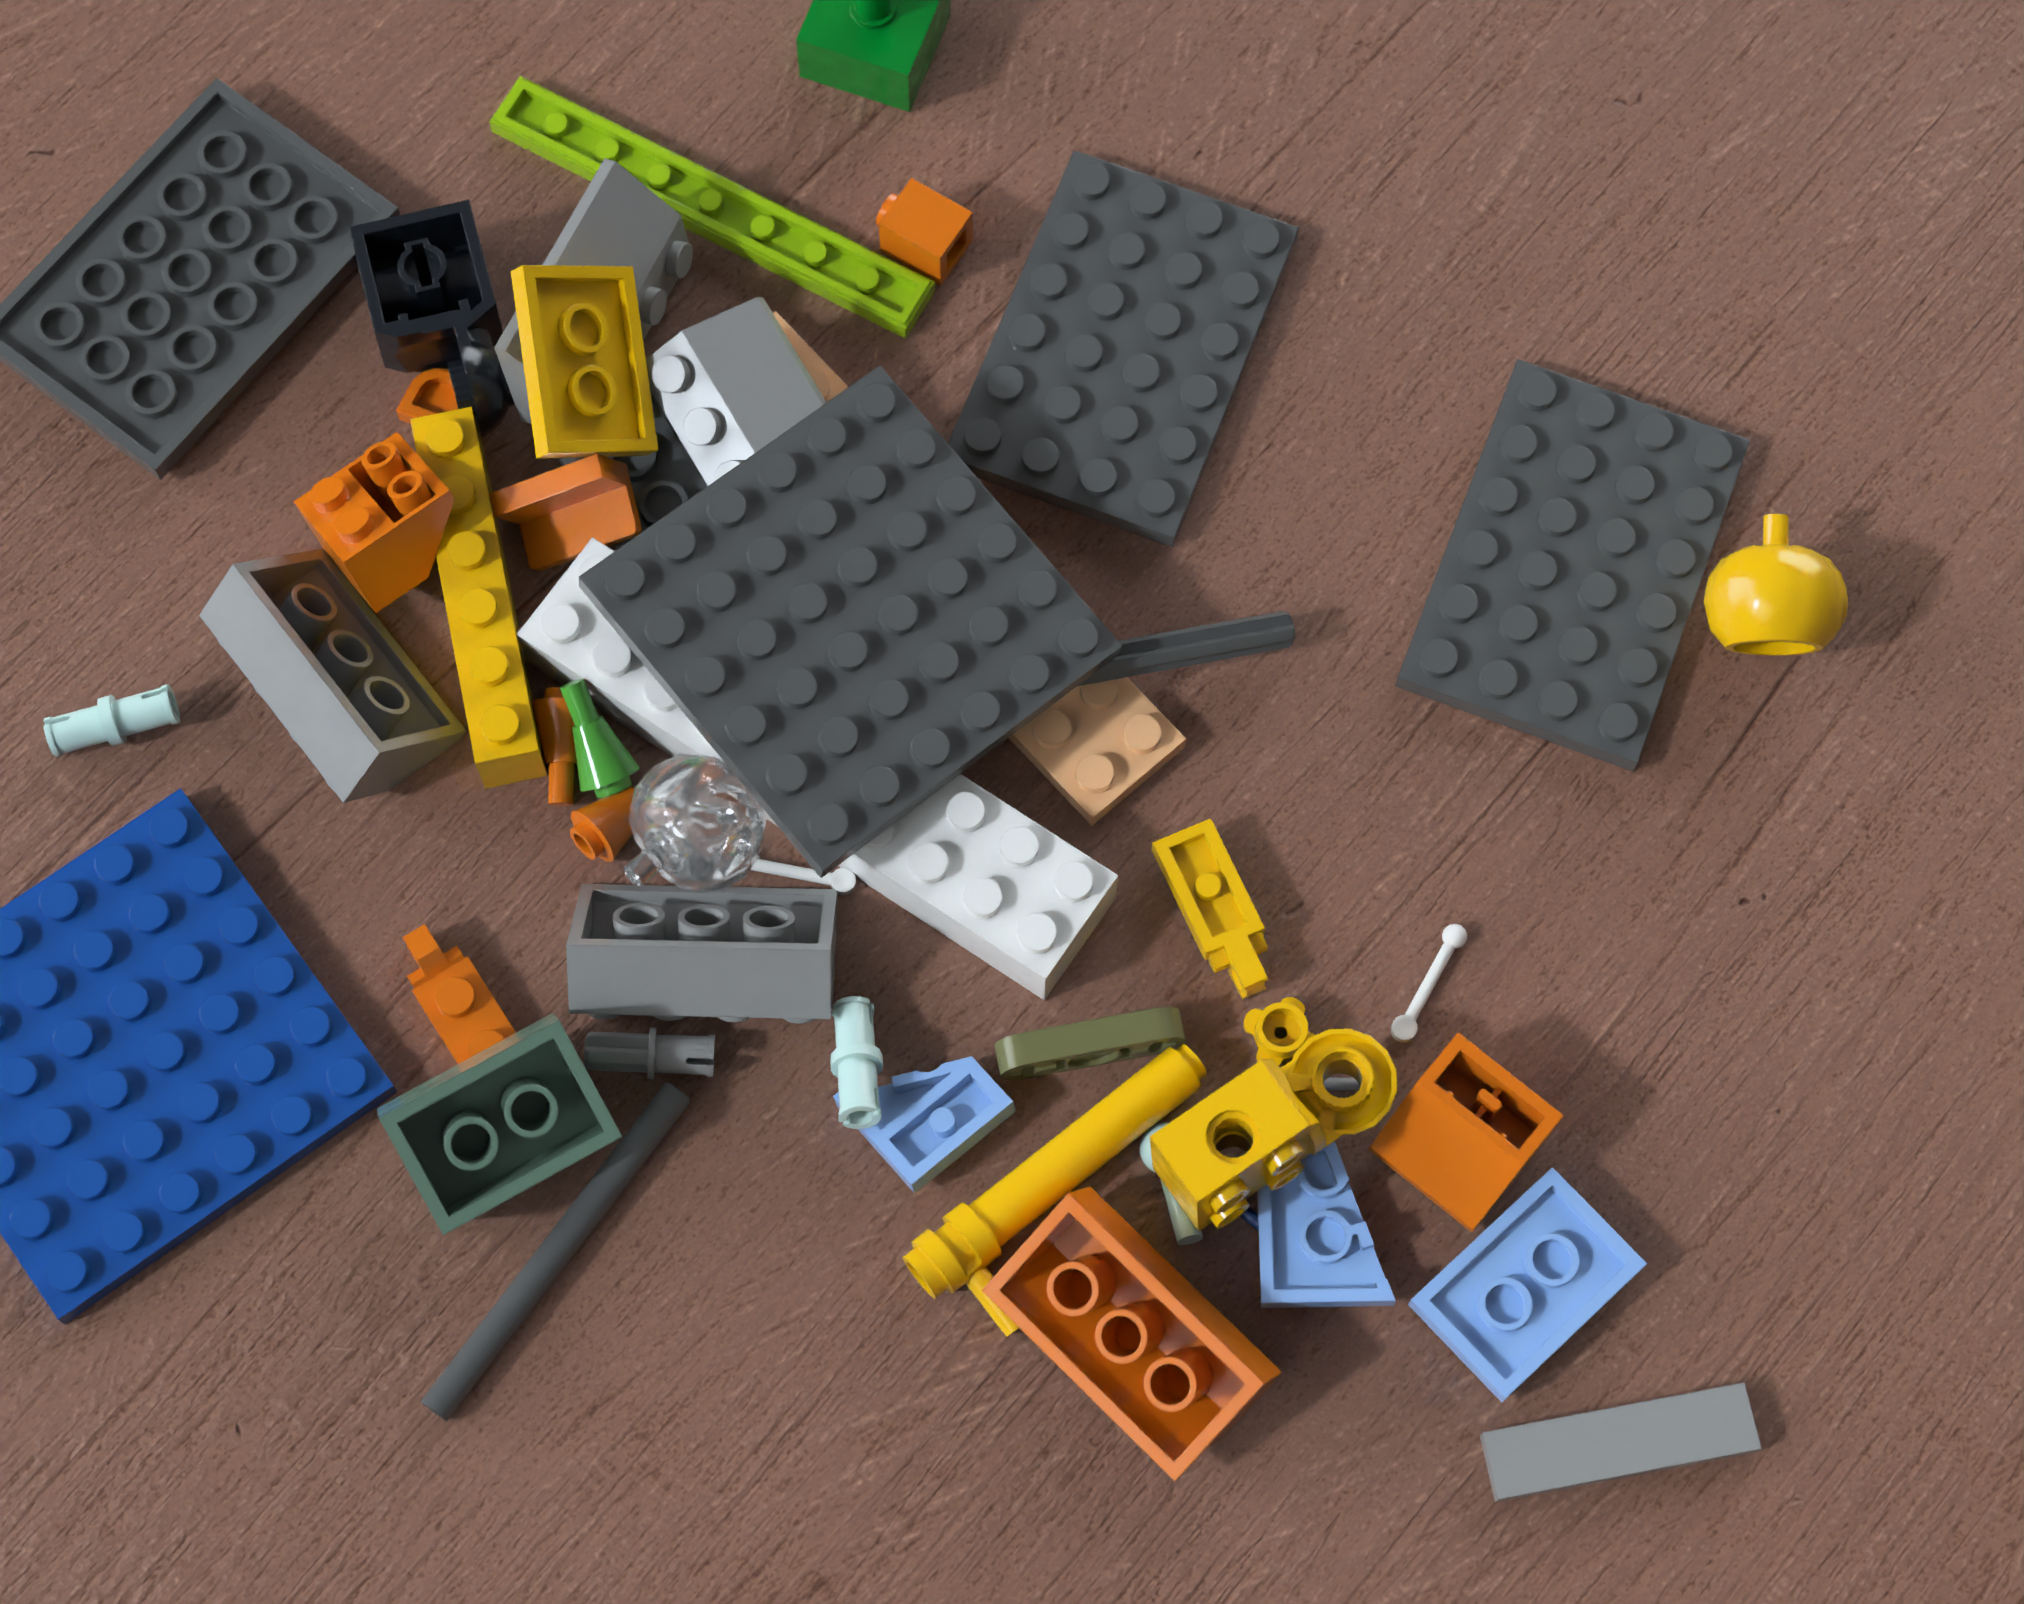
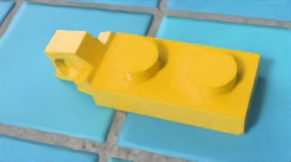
[1152,819,1268,1000]

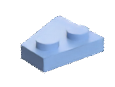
[833,1056,1016,1193]

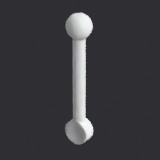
[724,848,856,895]
[1391,924,1467,1043]

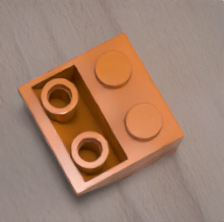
[293,432,455,613]
[1368,1032,1564,1233]

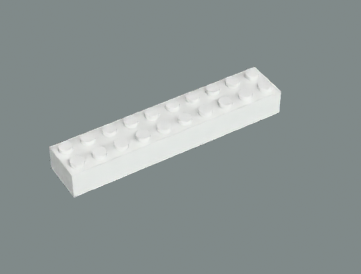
[517,537,1118,1000]

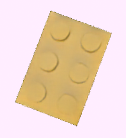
[511,265,659,459]

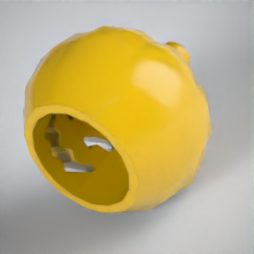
[1704,514,1848,656]

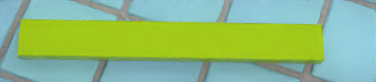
[489,76,935,339]

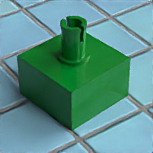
[796,0,951,112]

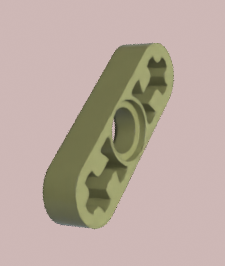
[994,1007,1186,1080]

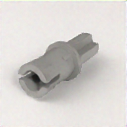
[584,1027,715,1080]

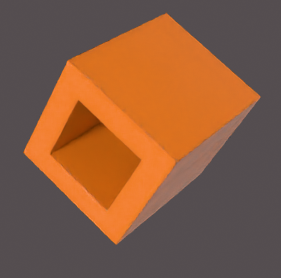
[876,178,973,286]

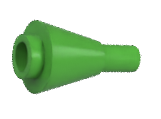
[560,679,640,798]

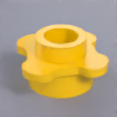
[1243,997,1315,1067]

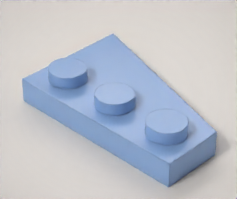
[1257,1141,1396,1308]

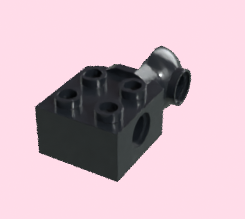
[349,199,515,437]

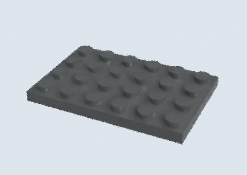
[0,78,400,480]
[948,150,1299,547]
[1395,359,1750,771]

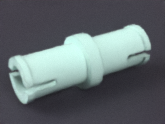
[43,684,180,757]
[830,996,883,1129]

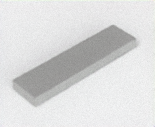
[1480,1382,1761,1502]

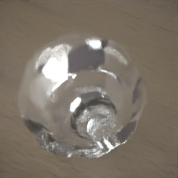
[624,753,766,893]

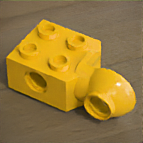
[1150,1029,1397,1232]

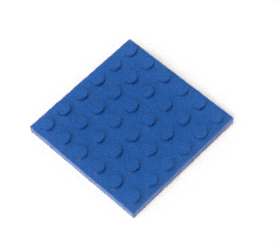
[0,788,397,1325]

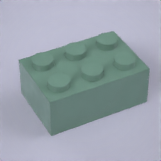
[377,1013,622,1235]

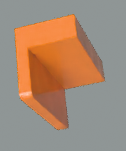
[489,453,642,571]

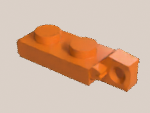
[402,924,516,1064]

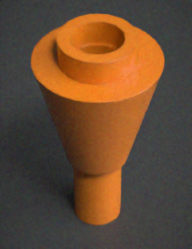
[531,687,595,806]
[570,765,678,862]

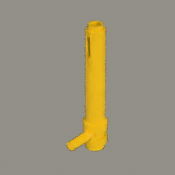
[902,1044,1207,1337]

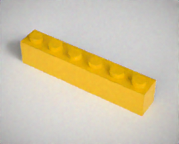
[410,407,548,789]

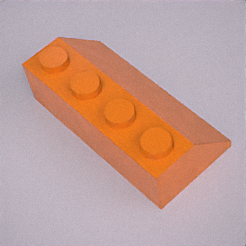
[981,1186,1282,1481]

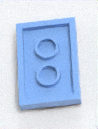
[1408,1167,1647,1403]

